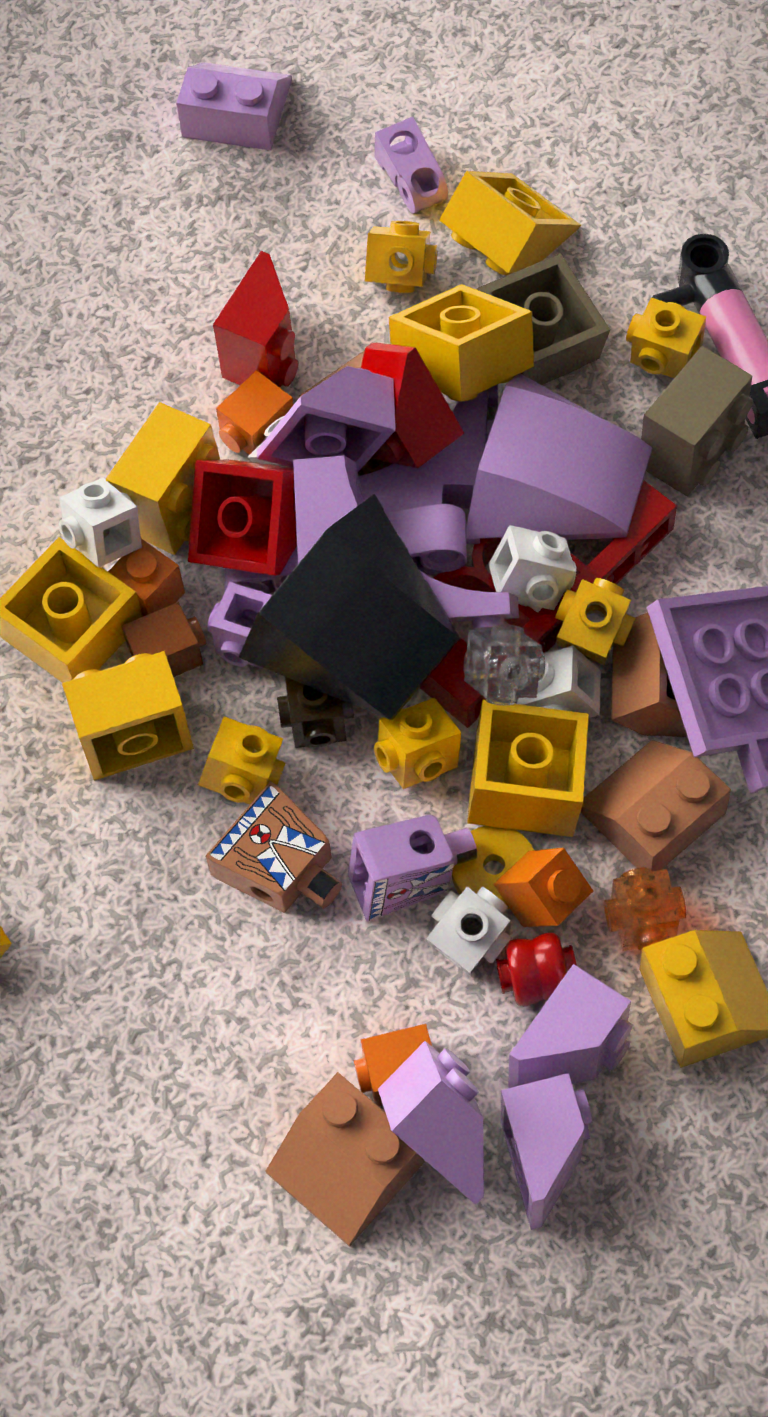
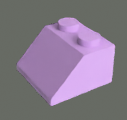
[176,62,292,150]
[257,366,395,473]
[508,964,633,1088]
[378,1041,484,1205]
[501,1073,592,1230]

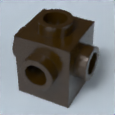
[277,677,354,748]

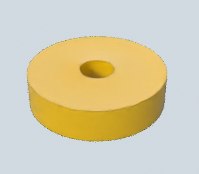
[452,826,534,909]

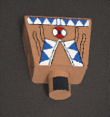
[205,781,342,913]

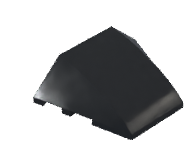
[238,494,461,720]

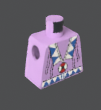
[348,815,477,921]

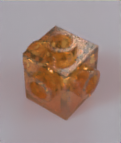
[604,867,686,951]

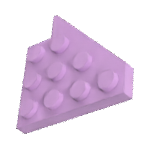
[647,586,768,794]

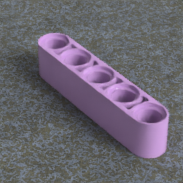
[224,504,467,595]

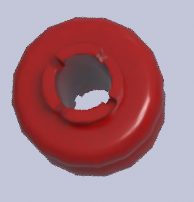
[496,932,577,1007]

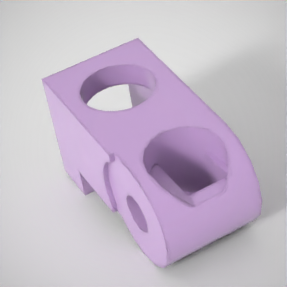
[374,117,448,213]

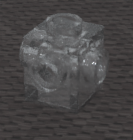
[464,624,546,705]

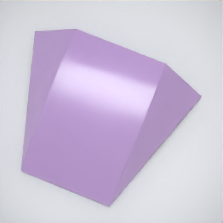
[466,373,652,544]

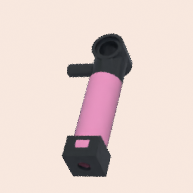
[652,234,768,439]

